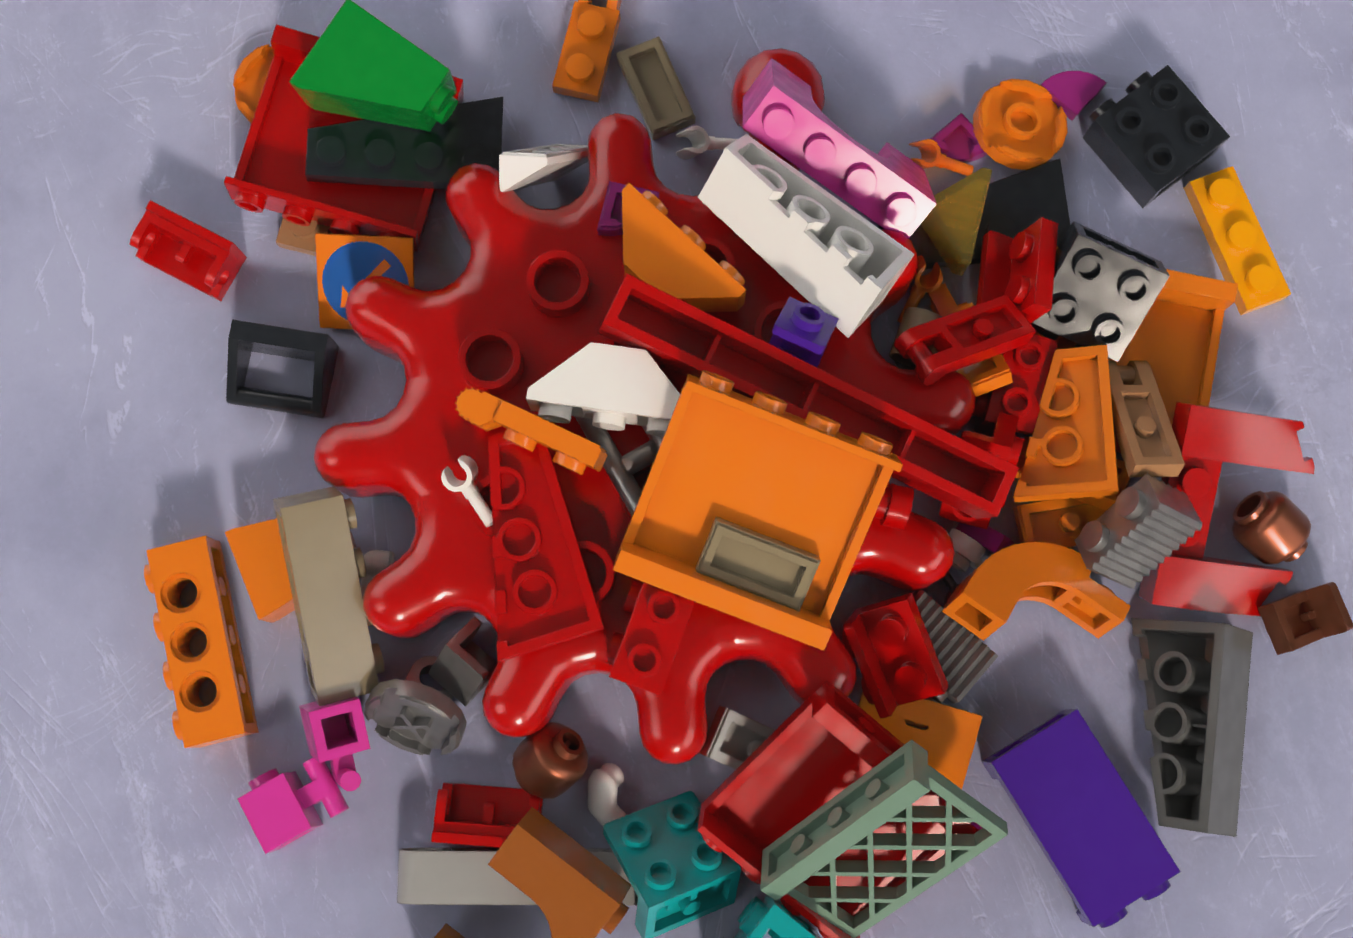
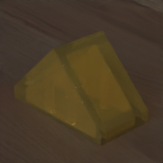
[921,168,992,276]

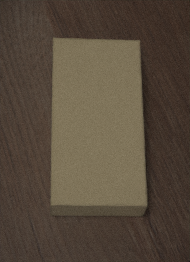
[616,36,696,141]
[696,516,821,611]

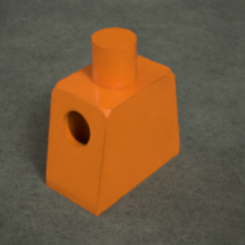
[225,518,356,623]

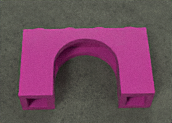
[743,58,937,239]

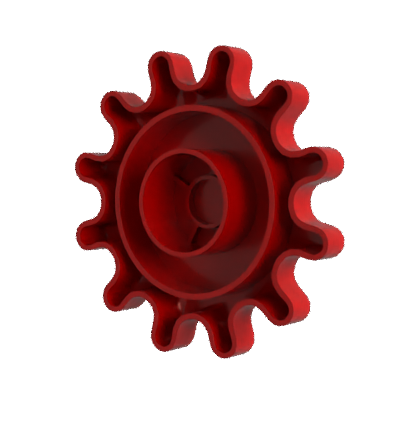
[314,113,976,765]

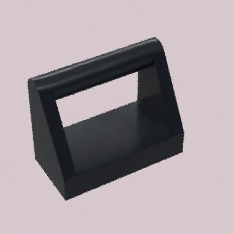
[226,319,339,418]

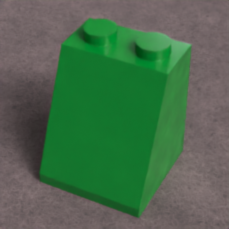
[289,0,458,131]

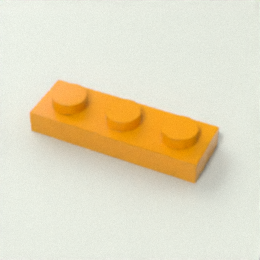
[1184,166,1291,315]

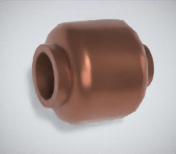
[1232,491,1311,564]
[512,722,588,799]

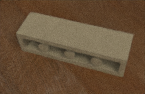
[273,486,385,706]

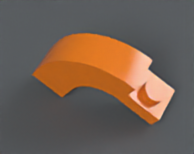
[942,542,1131,641]

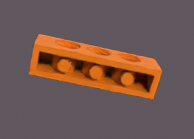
[144,535,259,748]

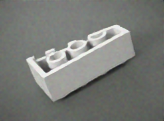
[698,134,915,338]

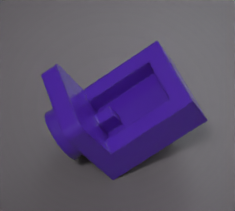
[769,297,839,367]

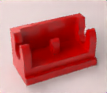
[129,200,247,302]
[431,782,543,848]

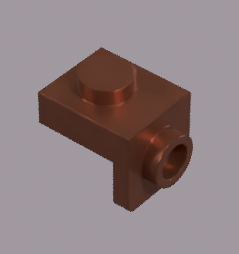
[1258,582,1353,655]

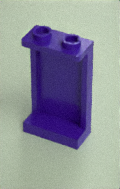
[981,709,1181,928]

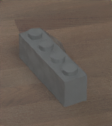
[1131,618,1253,837]

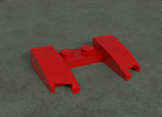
[1138,402,1315,616]

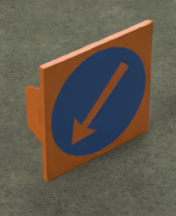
[315,233,415,330]

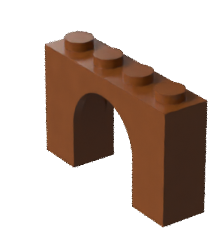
[434,807,631,938]

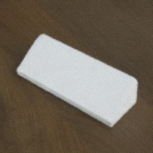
[499,144,588,192]

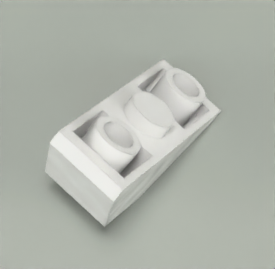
[526,342,680,437]

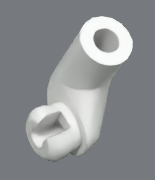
[588,763,627,827]

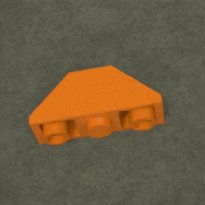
[622,183,746,312]

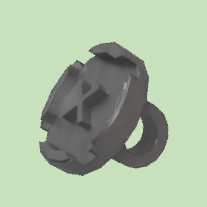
[364,656,467,755]

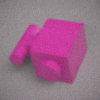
[299,697,371,791]
[237,758,349,854]

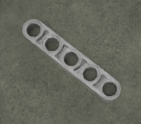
[397,848,638,906]

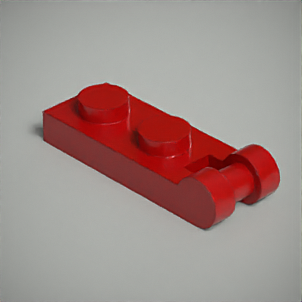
[894,295,1036,386]

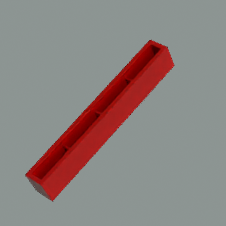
[598,274,1019,519]

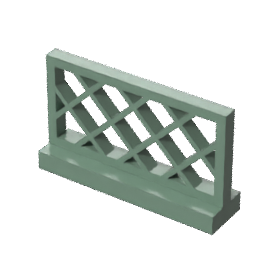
[760,740,1008,938]

